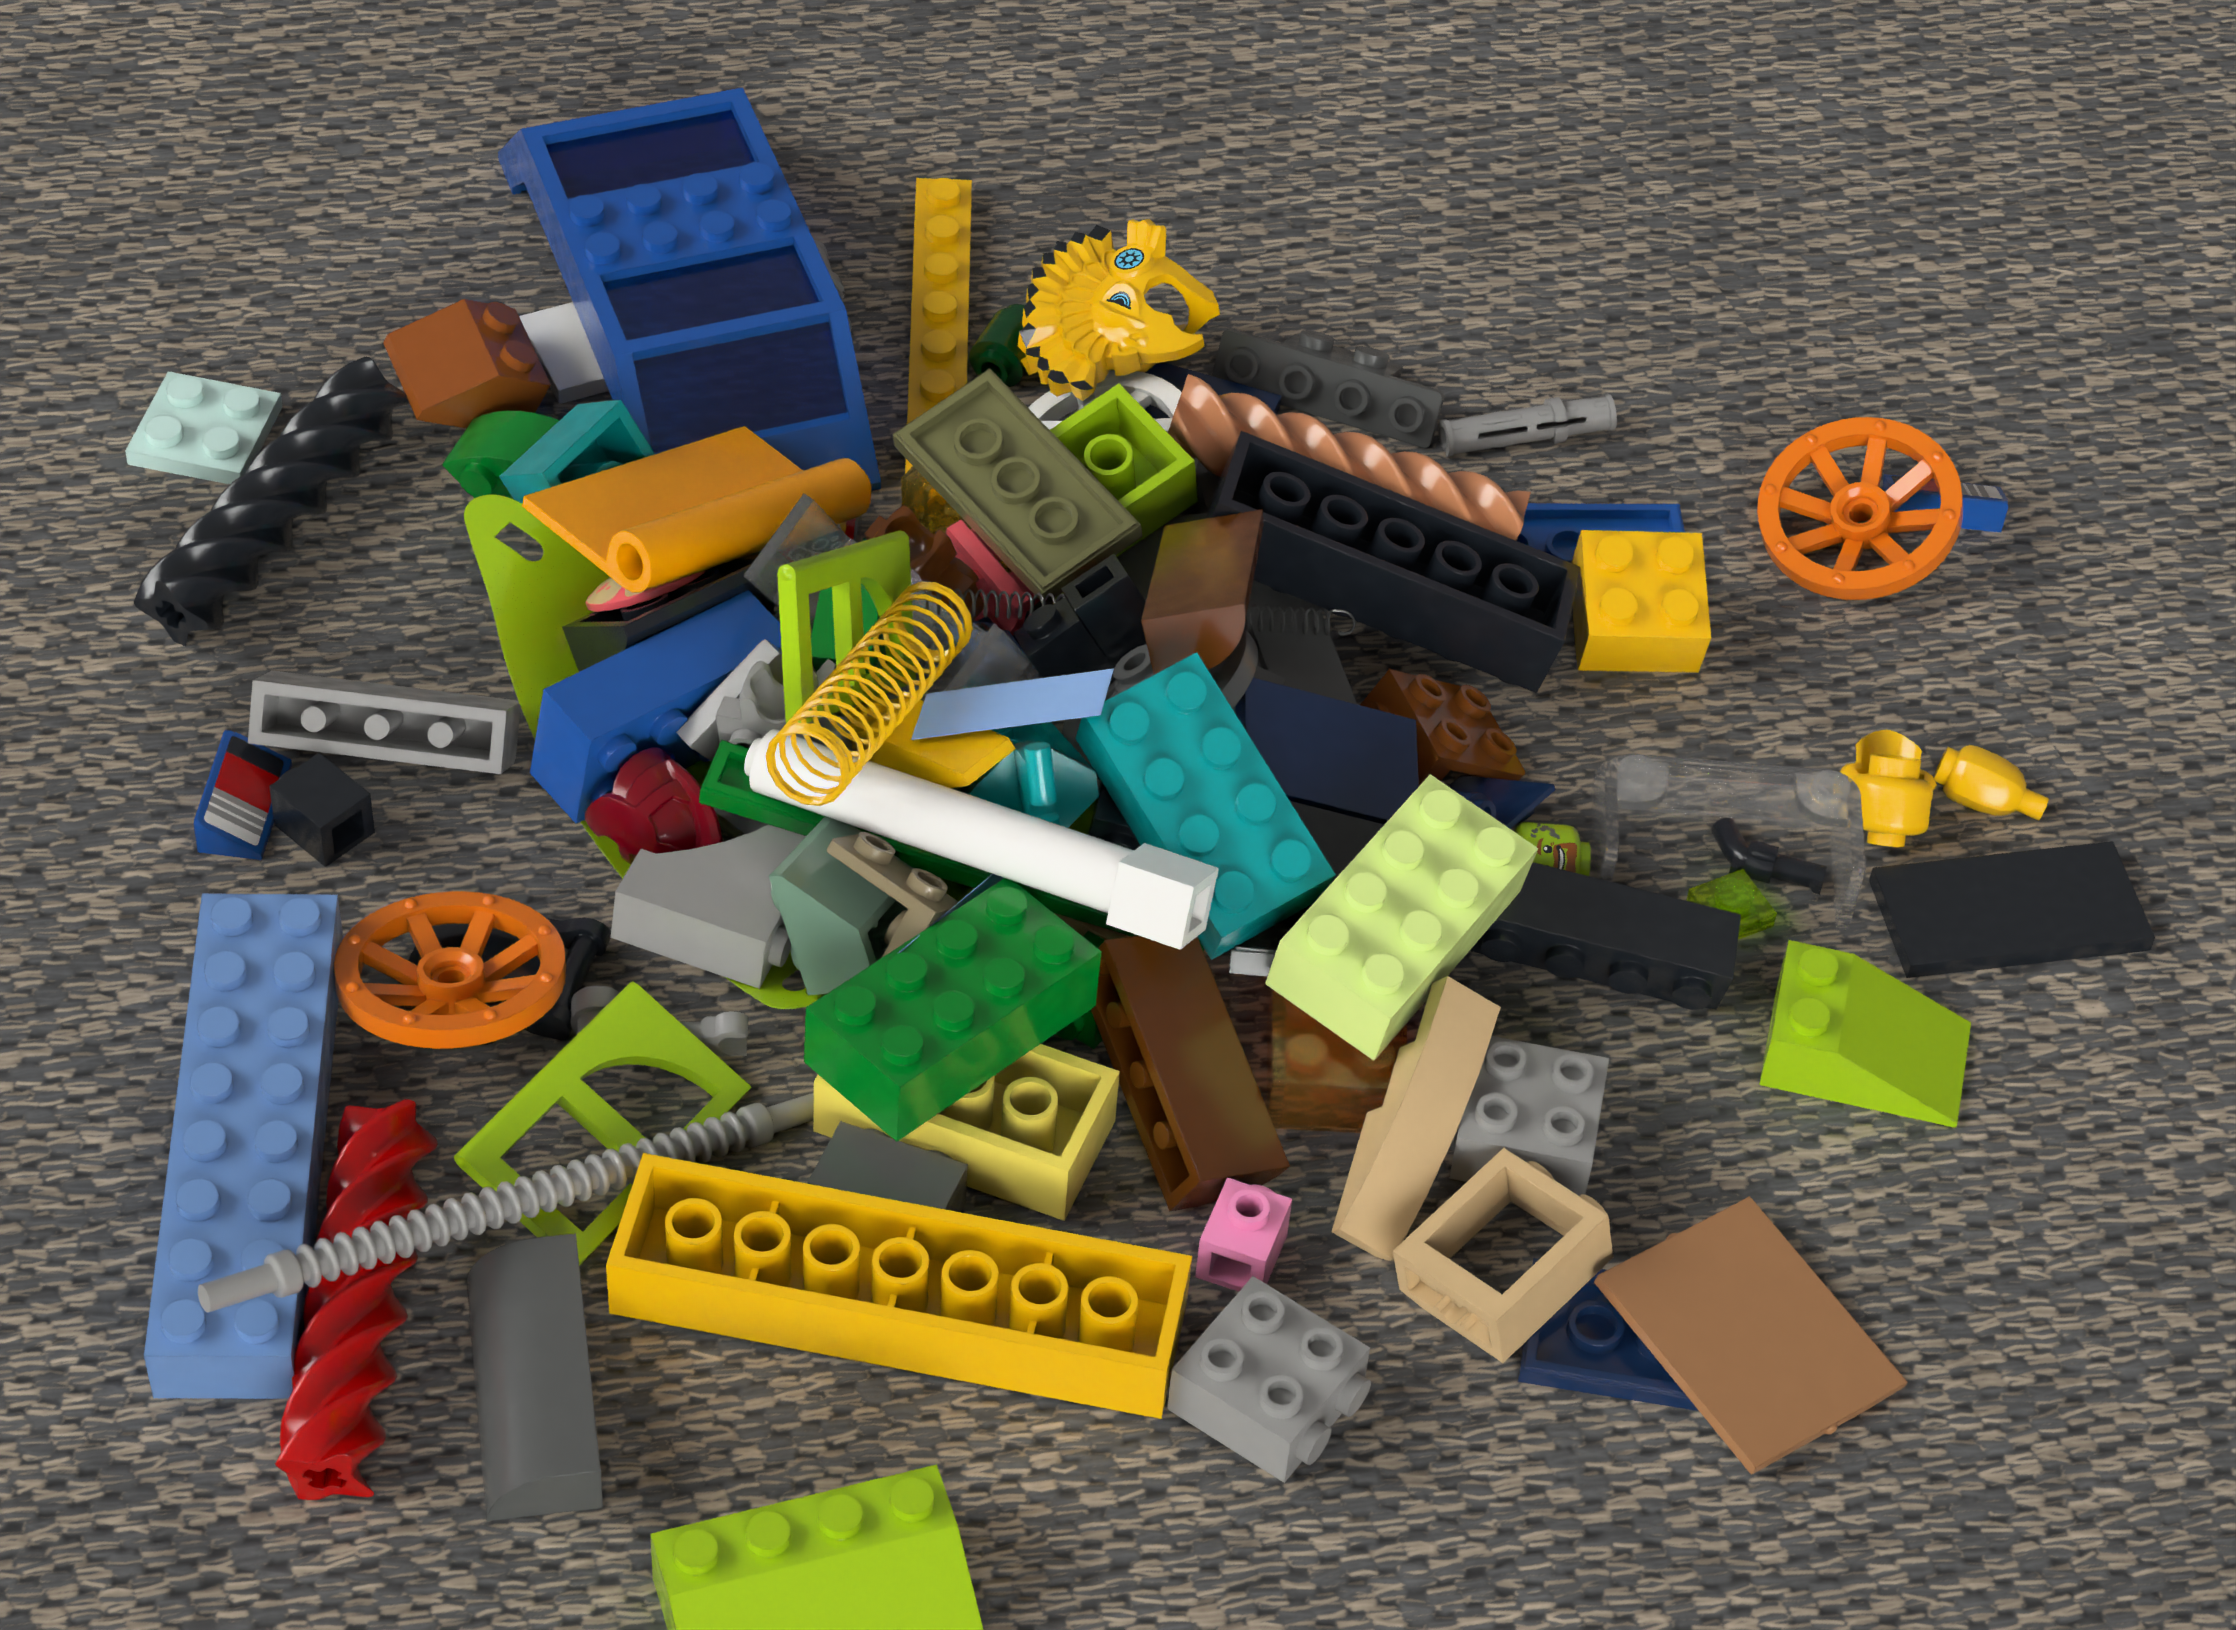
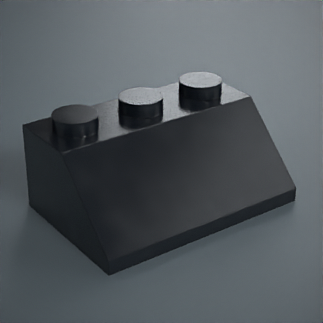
[562,554,782,672]

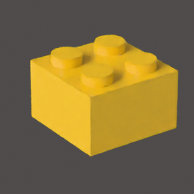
[1571,530,1711,673]

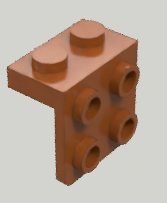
[1360,669,1525,786]

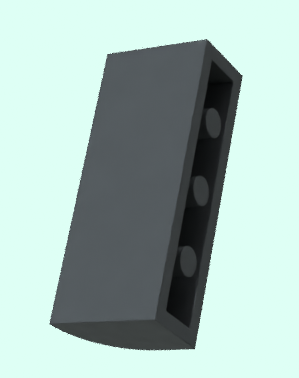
[467,1233,603,1521]

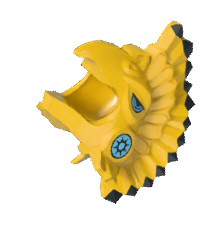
[1017,219,1220,401]

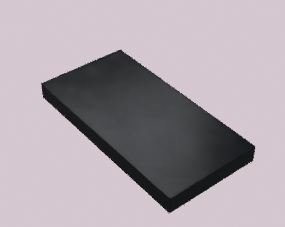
[1869,841,2155,978]

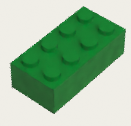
[804,878,1102,1142]

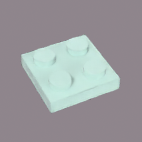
[125,371,283,484]

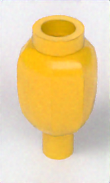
[1933,745,2049,821]

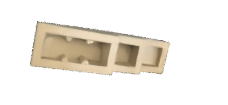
[1332,976,1501,1261]

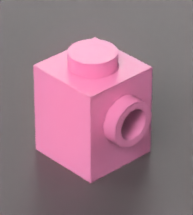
[1195,1178,1292,1292]

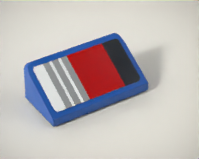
[1883,474,2008,533]
[194,730,292,860]

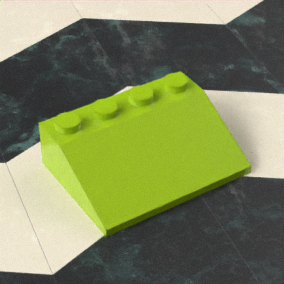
[650,1464,983,1630]

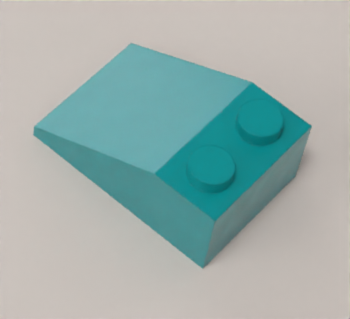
[499,400,655,503]

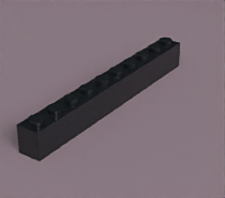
[1088,781,1741,1010]

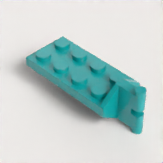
[951,722,1099,828]

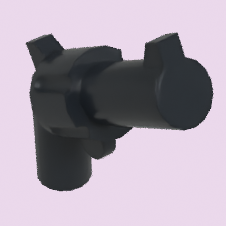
[1712,818,1827,895]

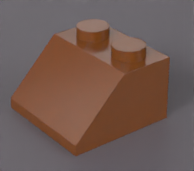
[383,299,551,429]

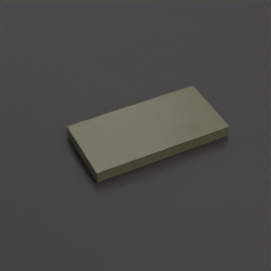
[892,369,1142,604]

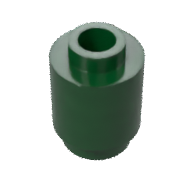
[969,304,1026,387]

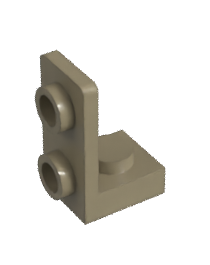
[826,832,958,958]

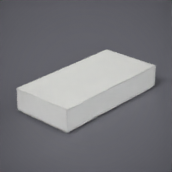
[519,302,609,404]

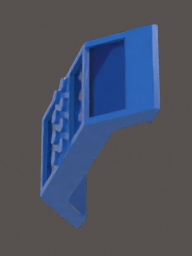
[498,87,881,491]

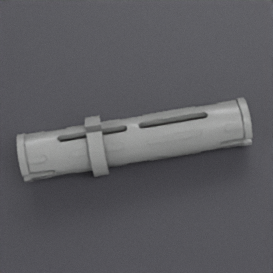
[1438,393,1617,457]

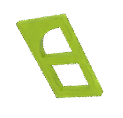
[777,530,916,723]
[454,982,751,1266]

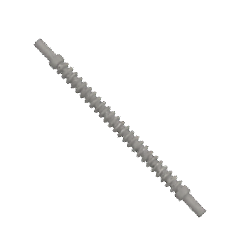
[198,1093,814,1312]

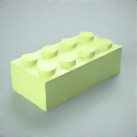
[1265,774,1538,1061]

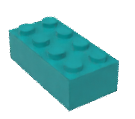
[1075,652,1336,960]

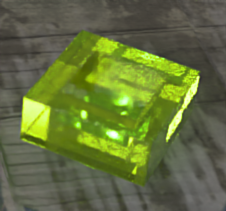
[1686,869,1777,940]

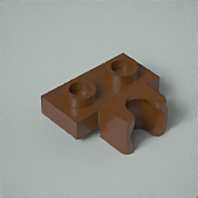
[864,505,984,622]

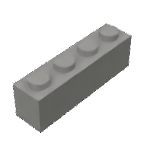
[248,671,521,774]

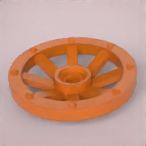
[1757,417,1963,600]
[334,891,566,1049]

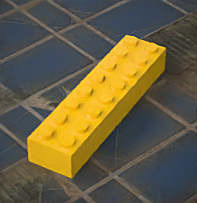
[606,1153,1192,1419]

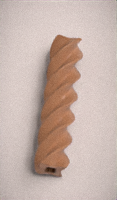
[1168,374,1531,541]

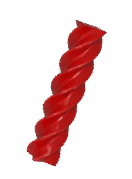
[275,1099,438,1500]

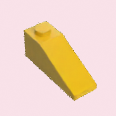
[849,694,1016,788]

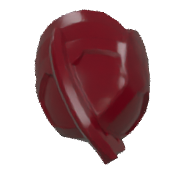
[585,747,723,865]

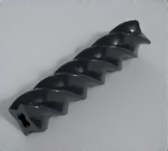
[134,357,410,646]

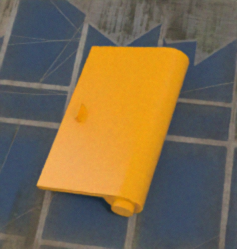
[522,426,872,593]

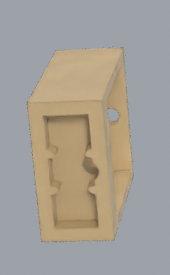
[1393,1148,1613,1363]

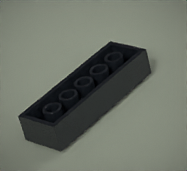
[1206,431,1580,693]

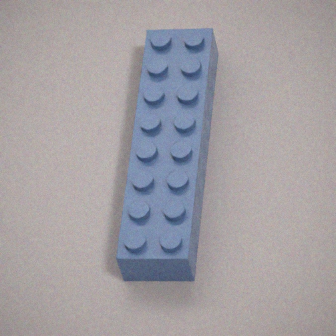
[144,893,344,1399]

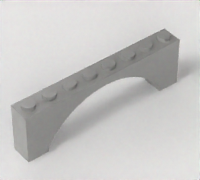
[610,591,947,989]

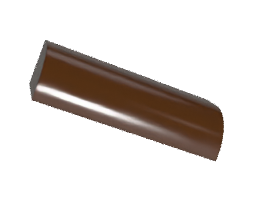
[1141,509,1264,675]
[1091,936,1290,1211]

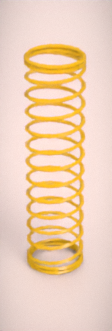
[766,581,973,806]

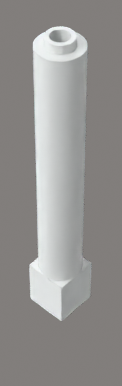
[744,729,1219,950]

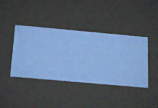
[911,668,1114,740]

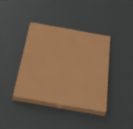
[1594,1196,1908,1475]

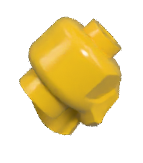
[1837,730,1937,847]

